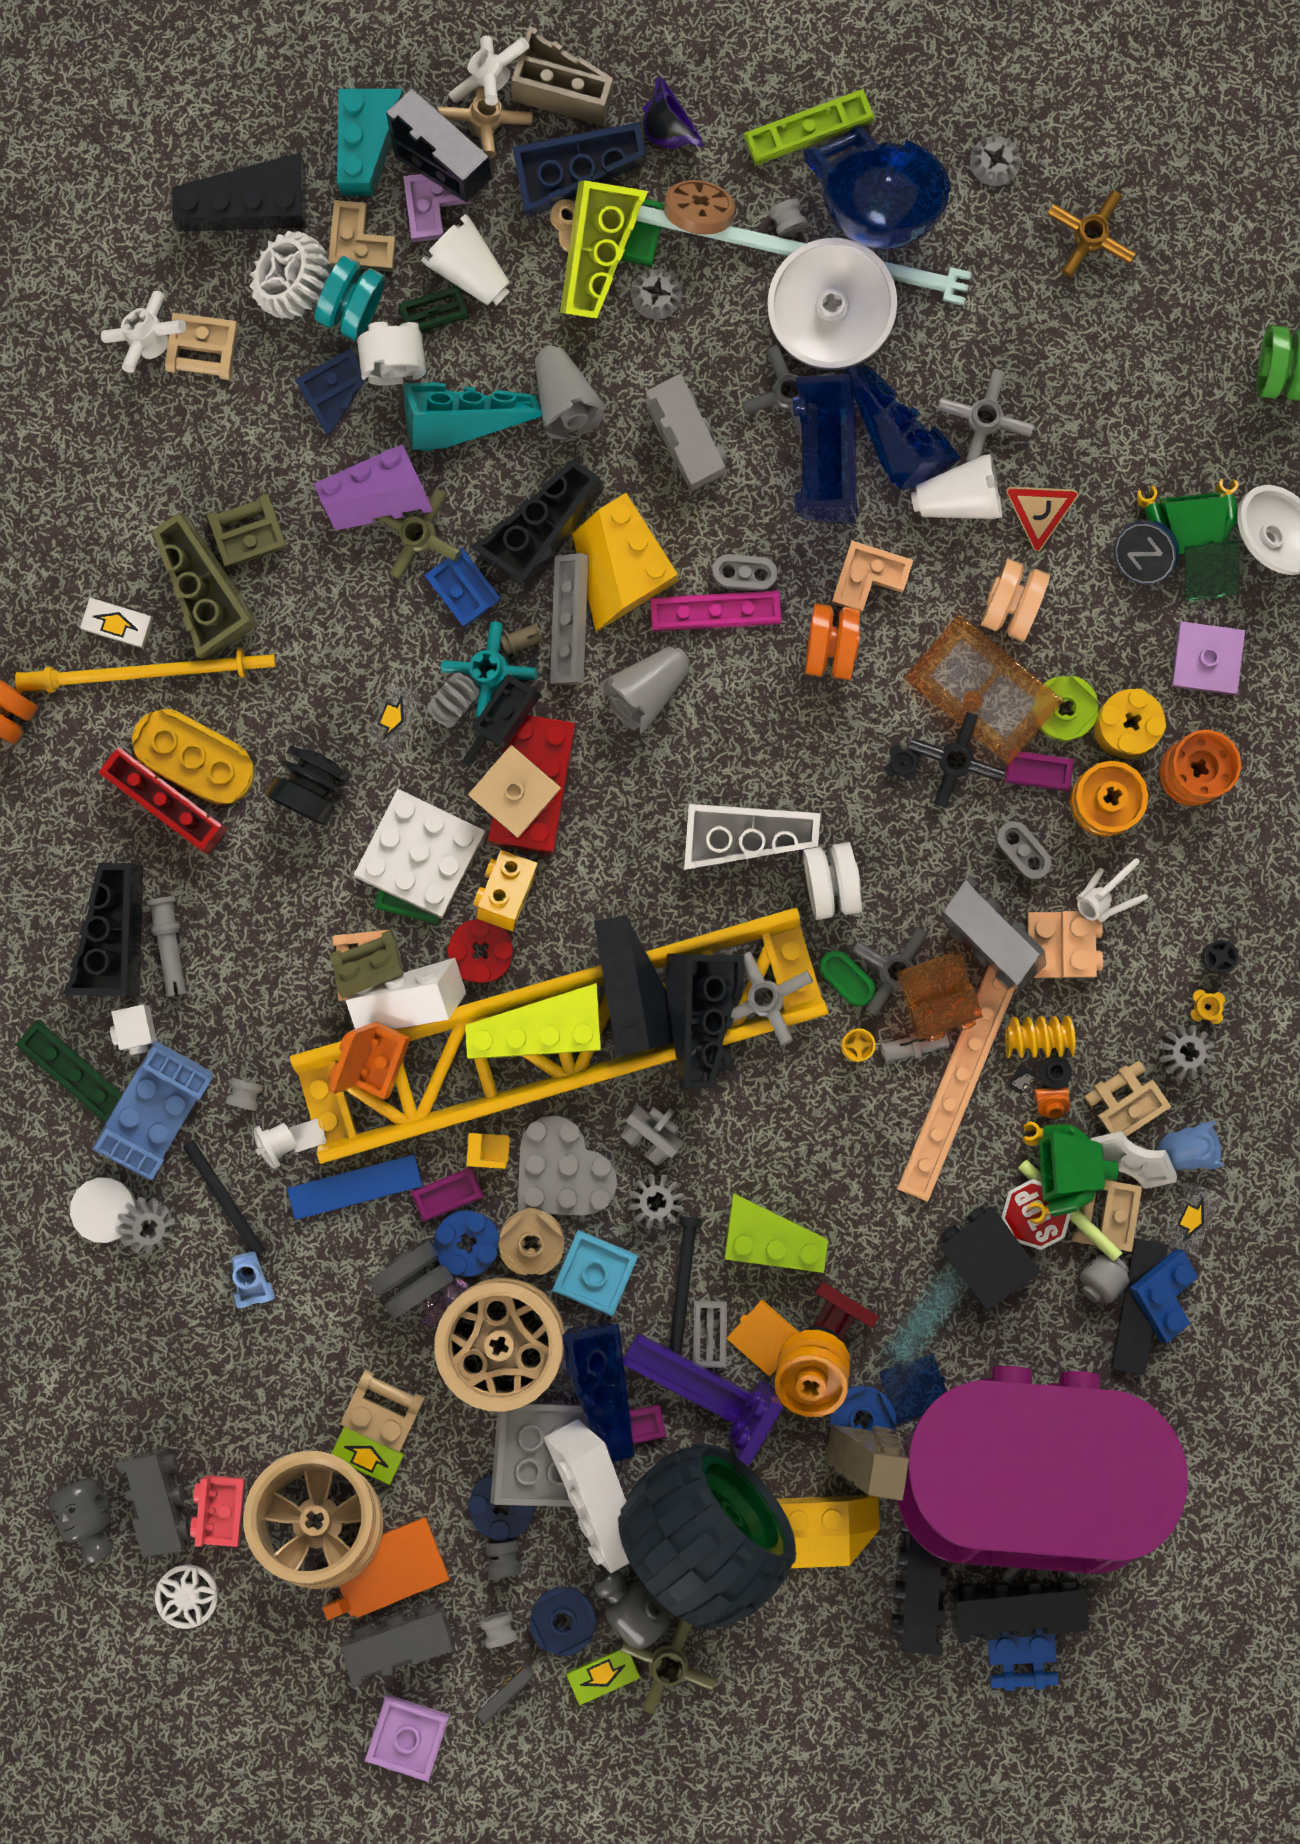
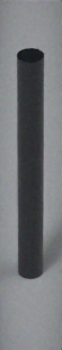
[183,1140,265,1255]

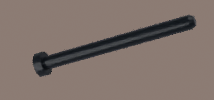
[669,1216,702,1355]

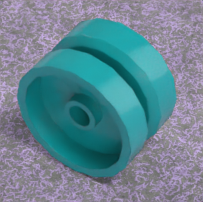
[314,256,386,341]

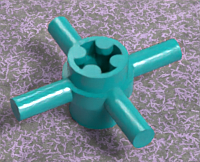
[441,621,538,718]

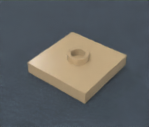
[468,745,561,838]

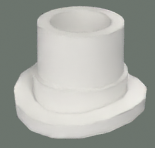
[254,1123,296,1169]

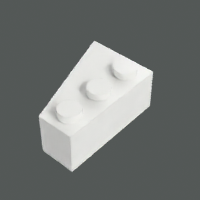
[346,958,466,1029]

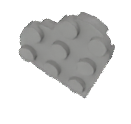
[518,1115,617,1215]

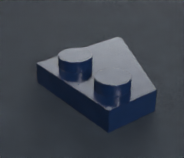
[295,348,368,435]

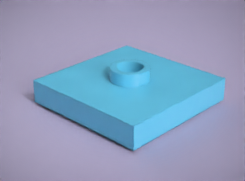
[552,1229,639,1317]

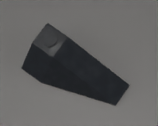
[594,915,674,1055]
[666,954,744,1089]

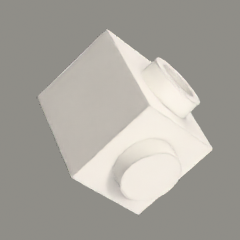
[110,1004,157,1055]

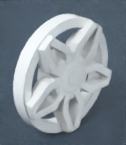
[155,1564,218,1629]

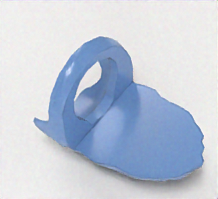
[1157,1121,1224,1170]

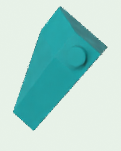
[403,382,542,451]

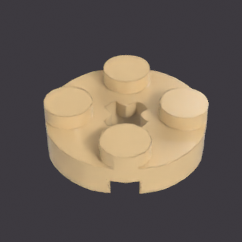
[498,1207,564,1276]

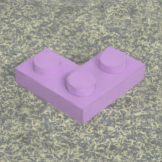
[403,174,472,242]

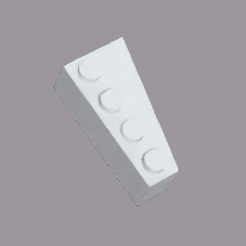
[684,804,820,870]

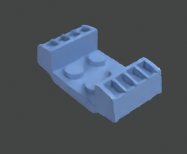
[91,1040,213,1181]

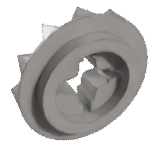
[970,134,1022,186]
[631,268,682,320]

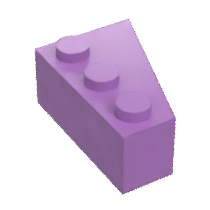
[314,444,433,530]

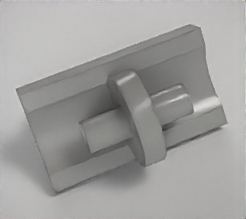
[621,1105,684,1166]

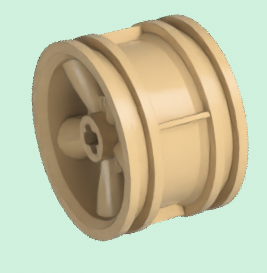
[243,1451,383,1589]

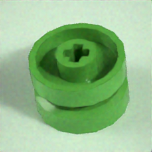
[1256,325,1300,401]

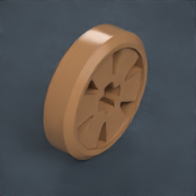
[664,180,735,235]

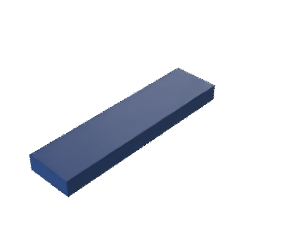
[287,1154,423,1220]

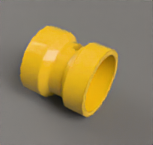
[841,1028,876,1062]

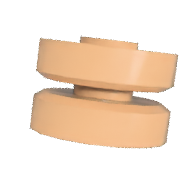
[981,558,1050,642]

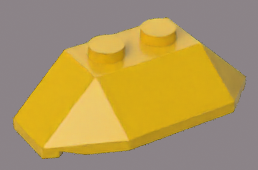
[777,1495,880,1569]

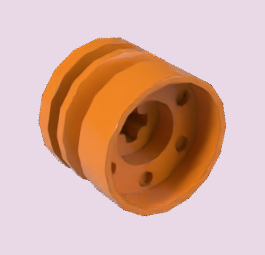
[1159,729,1241,806]

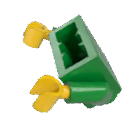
[1137,478,1238,570]
[1022,1122,1119,1224]

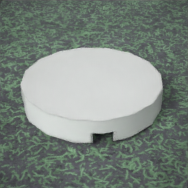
[70,1177,137,1243]

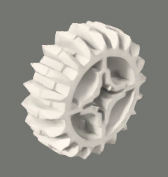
[249,231,331,320]

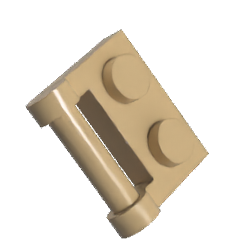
[165,313,238,380]
[1072,1180,1142,1252]
[340,1369,425,1453]

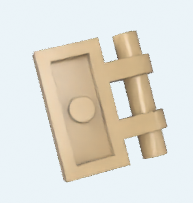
[1084,1060,1171,1137]

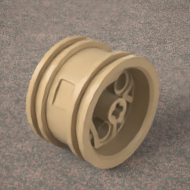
[434,1277,565,1412]

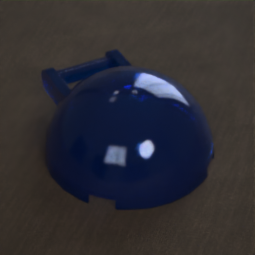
[804,126,951,250]

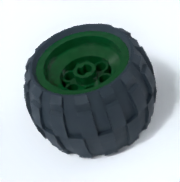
[618,1443,796,1630]

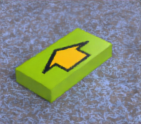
[331,1427,405,1485]
[566,1648,641,1706]

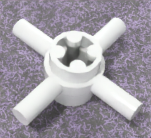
[101,291,186,373]

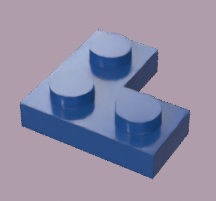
[1129,1249,1198,1343]

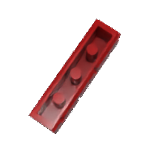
[98,747,228,855]

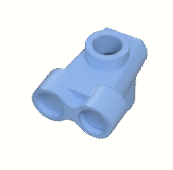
[232,1252,275,1308]

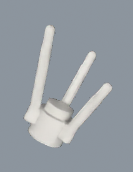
[1076,858,1148,922]

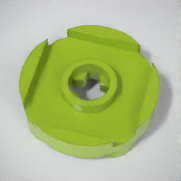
[1032,676,1098,742]

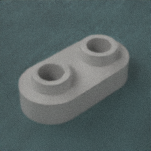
[713,554,777,592]
[996,821,1051,880]

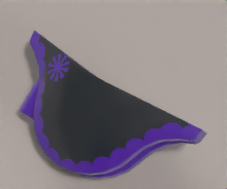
[642,77,705,149]

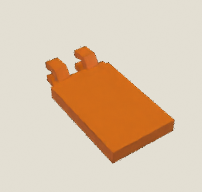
[323,1516,450,1620]

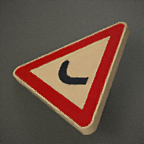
[1006,486,1078,551]

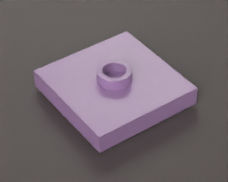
[1171,621,1245,696]
[365,1694,450,1782]

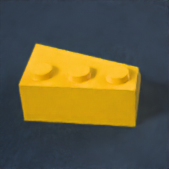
[572,493,678,632]

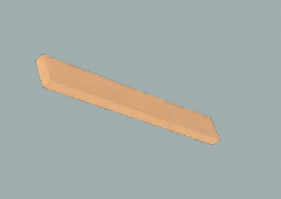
[897,965,1015,1202]

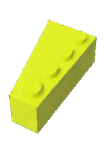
[560,180,648,318]
[465,983,602,1059]

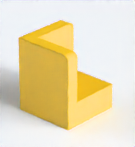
[466,1133,510,1169]

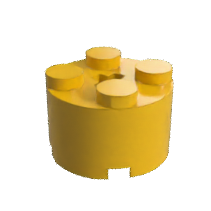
[1094,689,1166,759]

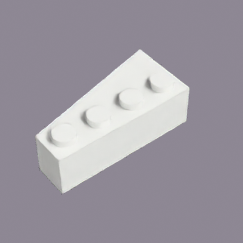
[543,1419,630,1573]

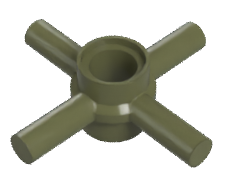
[376,489,462,580]

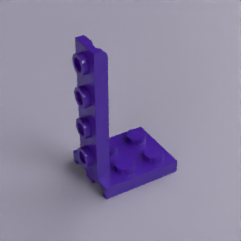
[622,1332,783,1466]

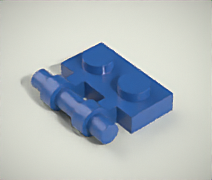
[987,1628,1058,1691]

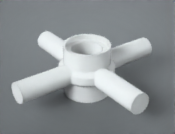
[449,36,529,106]

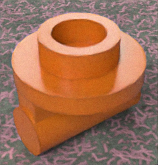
[1034,1087,1071,1119]

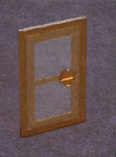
[904,614,1064,765]

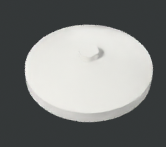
[768,238,897,370]

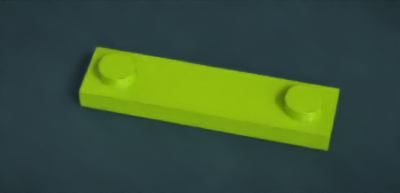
[744,89,875,166]

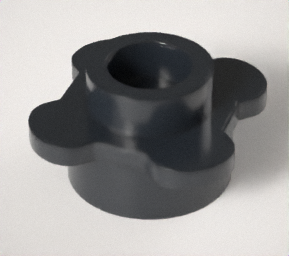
[885,745,921,781]

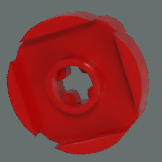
[447,919,514,984]

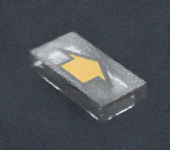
[366,682,422,755]
[1164,1182,1223,1257]

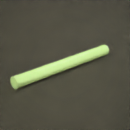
[1018,1159,1123,1262]

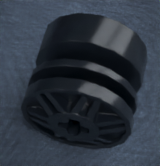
[265,745,351,826]

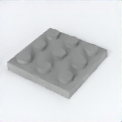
[490,1403,597,1507]

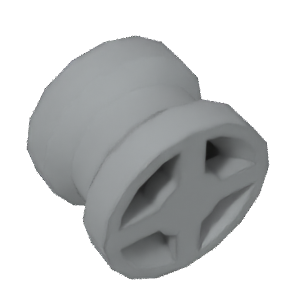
[769,199,808,237]
[225,1078,264,1111]
[479,1611,518,1648]

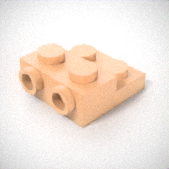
[1027,911,1103,978]

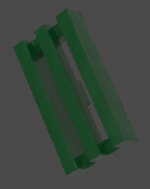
[398,286,469,333]

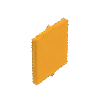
[727,1299,799,1377]

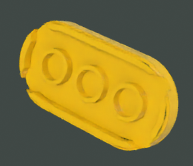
[132,709,254,805]

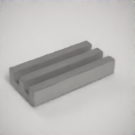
[693,1300,727,1368]

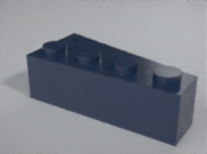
[513,122,646,219]

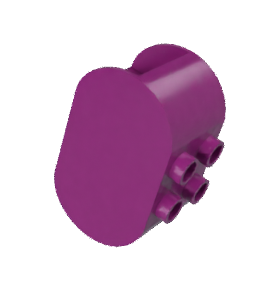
[896,1366,1188,1574]

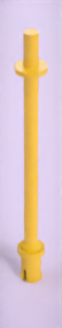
[15,649,276,693]

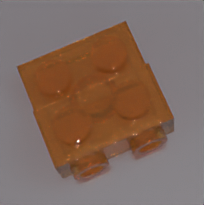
[897,951,983,1041]

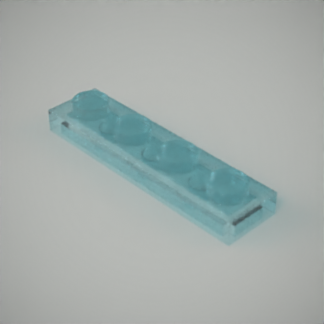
[880,1259,969,1371]

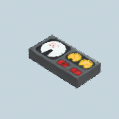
[476,1661,534,1723]

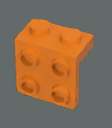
[329,1022,411,1099]

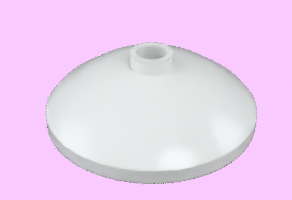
[1237,485,1300,575]

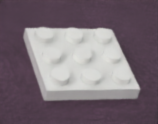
[354,789,485,919]

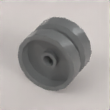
[368,1240,455,1320]

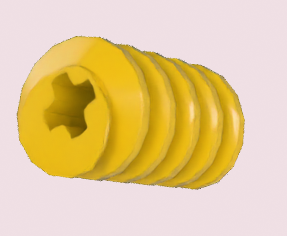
[1005,1016,1076,1058]

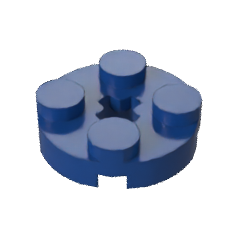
[434,1210,499,1277]
[829,1385,896,1433]

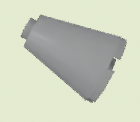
[535,345,606,440]
[599,646,690,733]

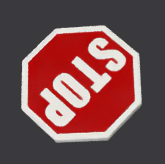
[1001,1179,1072,1250]

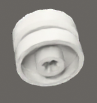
[803,842,862,920]

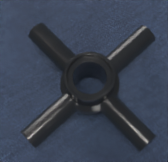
[908,712,1005,808]

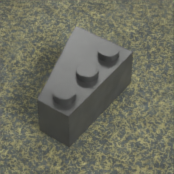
[116,1447,191,1558]
[341,1603,455,1688]

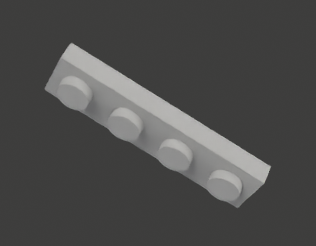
[550,553,588,686]

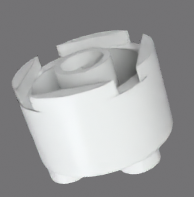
[357,322,426,385]

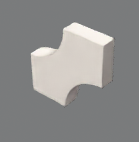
[1091,1131,1177,1189]

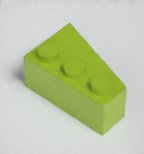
[724,1192,828,1273]

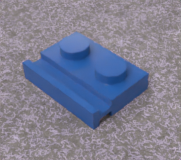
[424,548,501,628]

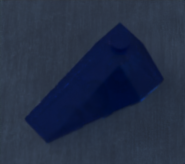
[845,366,961,490]
[562,1323,635,1462]

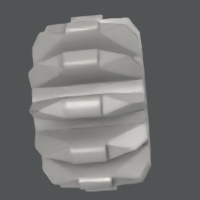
[427,672,480,728]
[1158,1025,1215,1080]
[629,1174,684,1230]
[116,1197,174,1254]

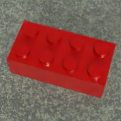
[488,715,576,855]

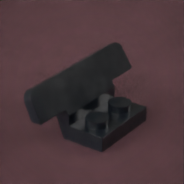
[461,656,542,767]

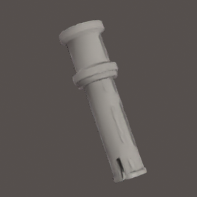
[146,896,187,997]

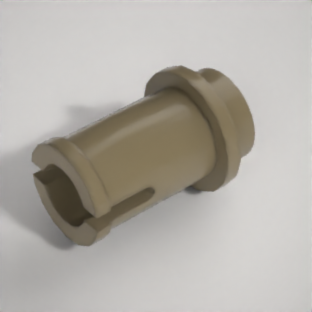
[500,623,543,656]

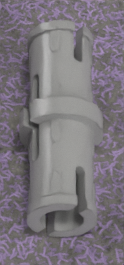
[881,1027,950,1064]

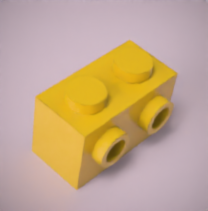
[473,850,538,932]

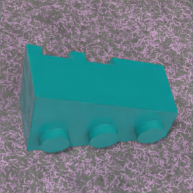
[337,89,404,196]

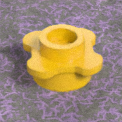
[1190,990,1225,1024]

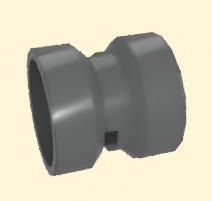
[485,1538,521,1578]

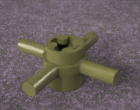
[620,1620,717,1714]

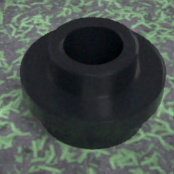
[1039,1056,1072,1089]

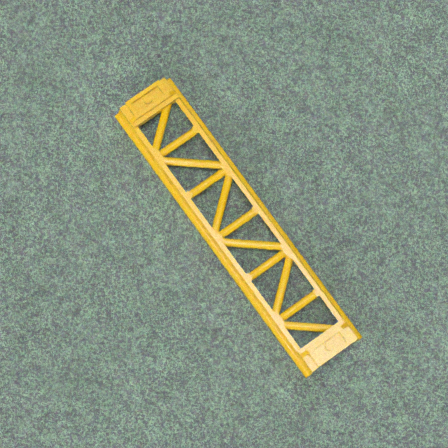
[290,907,829,1164]

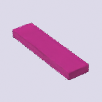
[650,590,781,632]

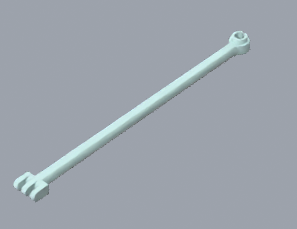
[636,205,972,305]

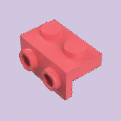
[190,1475,246,1547]

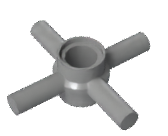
[937,369,1034,462]
[731,952,813,1046]

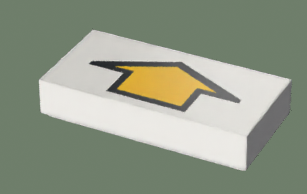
[80,598,153,649]

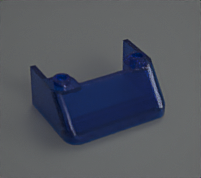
[793,374,858,525]

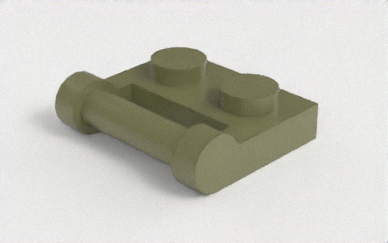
[207,493,287,569]
[330,930,404,999]

